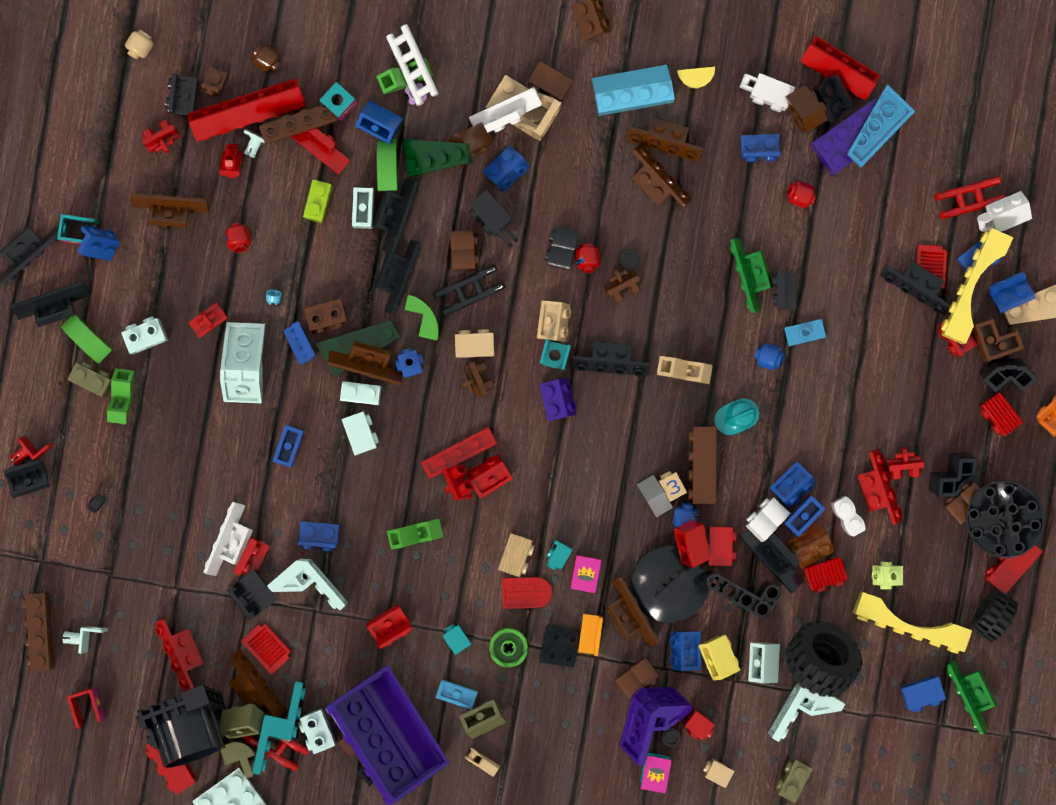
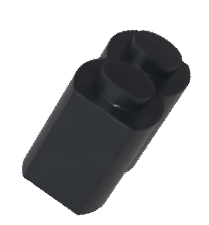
[545,227,578,270]

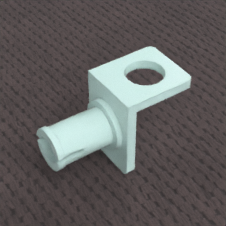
[244,129,264,158]
[62,626,108,654]

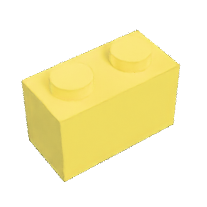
[698,635,740,681]

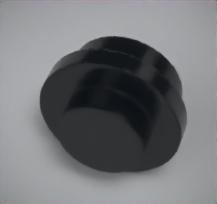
[620,250,639,269]
[662,728,681,748]

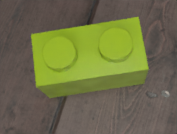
[303,180,333,224]

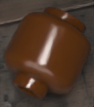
[251,44,280,72]

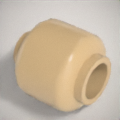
[125,30,154,60]

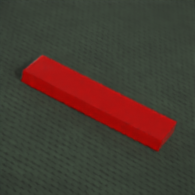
[421,427,498,479]

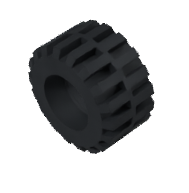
[970,589,1018,642]

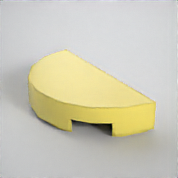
[677,67,715,89]

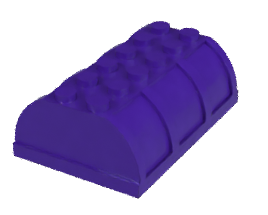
[325,665,450,805]

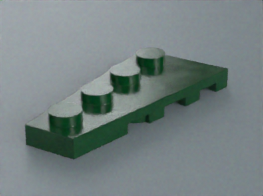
[402,139,473,177]
[315,320,400,376]

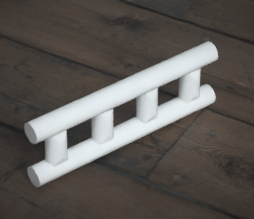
[386,24,439,106]

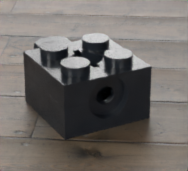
[469,190,519,248]

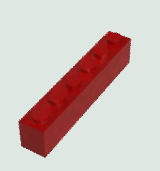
[187,78,306,142]

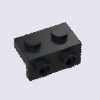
[166,74,198,116]
[773,270,797,310]
[3,460,50,499]

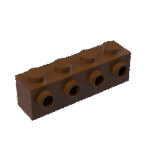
[688,427,716,504]
[23,592,54,672]

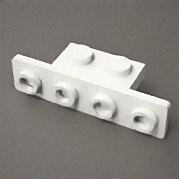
[469,87,542,133]
[204,502,253,576]

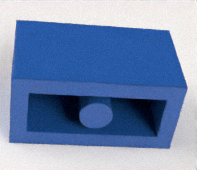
[355,100,403,144]
[273,425,305,468]
[782,495,825,537]
[899,675,946,712]

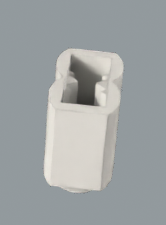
[831,496,865,537]
[746,497,790,542]

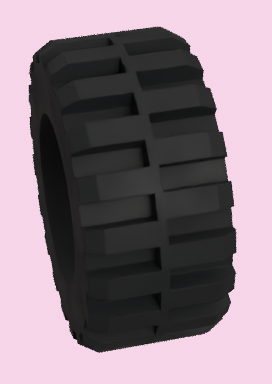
[785,621,863,697]

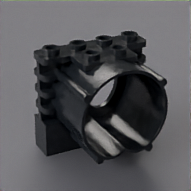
[136,685,227,768]

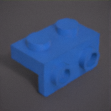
[482,145,530,192]
[77,226,121,261]

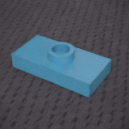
[784,319,826,347]
[436,679,478,710]

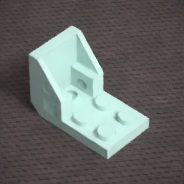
[220,322,265,403]
[267,558,348,611]
[768,683,845,742]

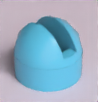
[266,290,282,305]

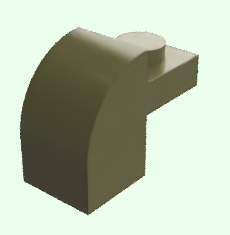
[220,740,256,779]

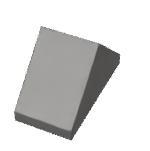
[637,475,673,517]

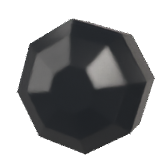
[87,494,106,513]

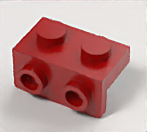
[366,604,413,649]

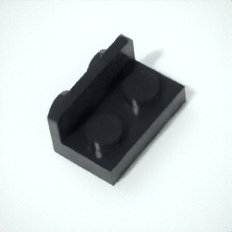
[813,75,855,122]

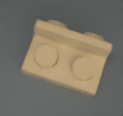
[537,300,571,342]

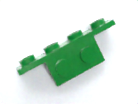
[730,238,773,313]
[947,659,997,735]

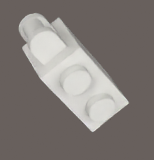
[739,73,795,112]
[977,191,1032,232]

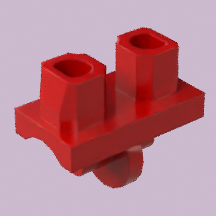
[142,120,180,154]
[219,144,243,178]
[188,302,228,338]
[886,447,924,479]
[442,465,474,501]

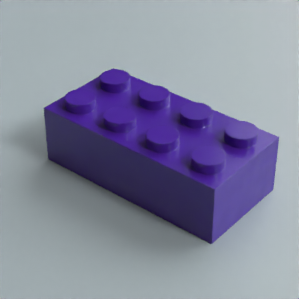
[810,98,877,176]

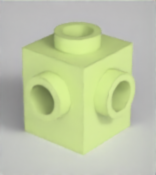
[872,562,903,589]

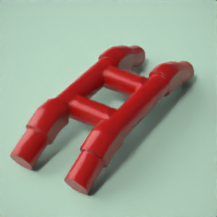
[934,176,1006,219]
[241,722,309,772]

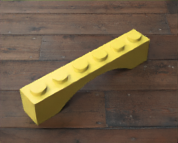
[941,228,1013,344]
[853,591,972,654]

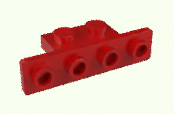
[290,113,350,175]
[857,448,903,525]
[155,619,204,691]

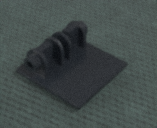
[227,569,277,620]
[540,624,581,667]

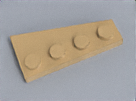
[1003,285,1056,325]

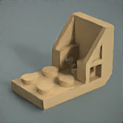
[485,75,561,141]

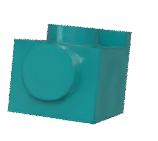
[546,539,572,571]

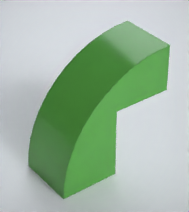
[376,58,433,94]
[377,139,398,191]
[405,295,439,341]
[61,314,112,364]
[107,368,135,424]
[387,519,444,550]

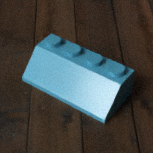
[592,65,675,116]

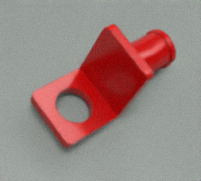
[10,436,55,466]

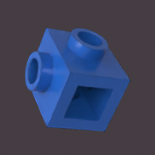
[395,348,424,378]

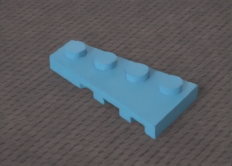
[847,85,915,168]

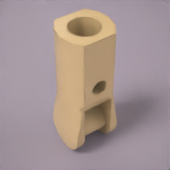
[465,747,500,777]

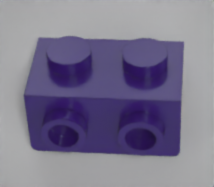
[539,378,577,421]

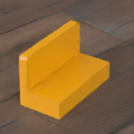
[578,613,603,656]

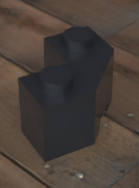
[979,359,1038,392]
[929,452,977,497]

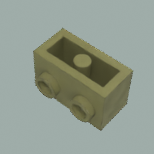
[67,361,111,397]
[459,700,506,739]
[219,704,264,739]
[775,757,813,803]

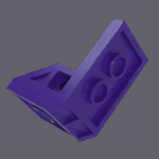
[619,687,692,765]

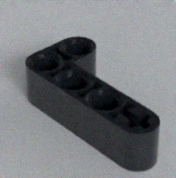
[702,570,781,618]

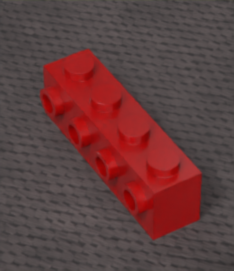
[800,35,881,101]

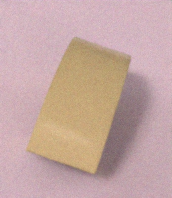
[657,356,713,384]

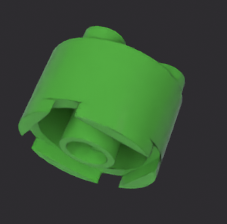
[489,627,528,667]

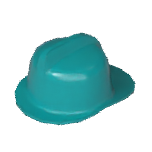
[715,398,760,435]

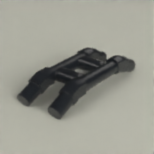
[433,264,506,316]

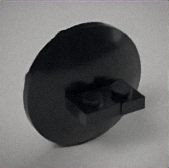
[966,480,1045,558]
[632,546,708,623]

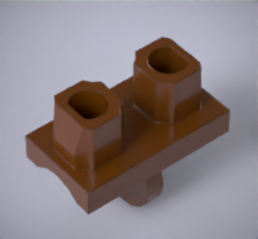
[604,268,640,303]
[460,362,494,399]

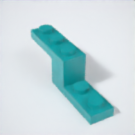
[252,682,306,775]

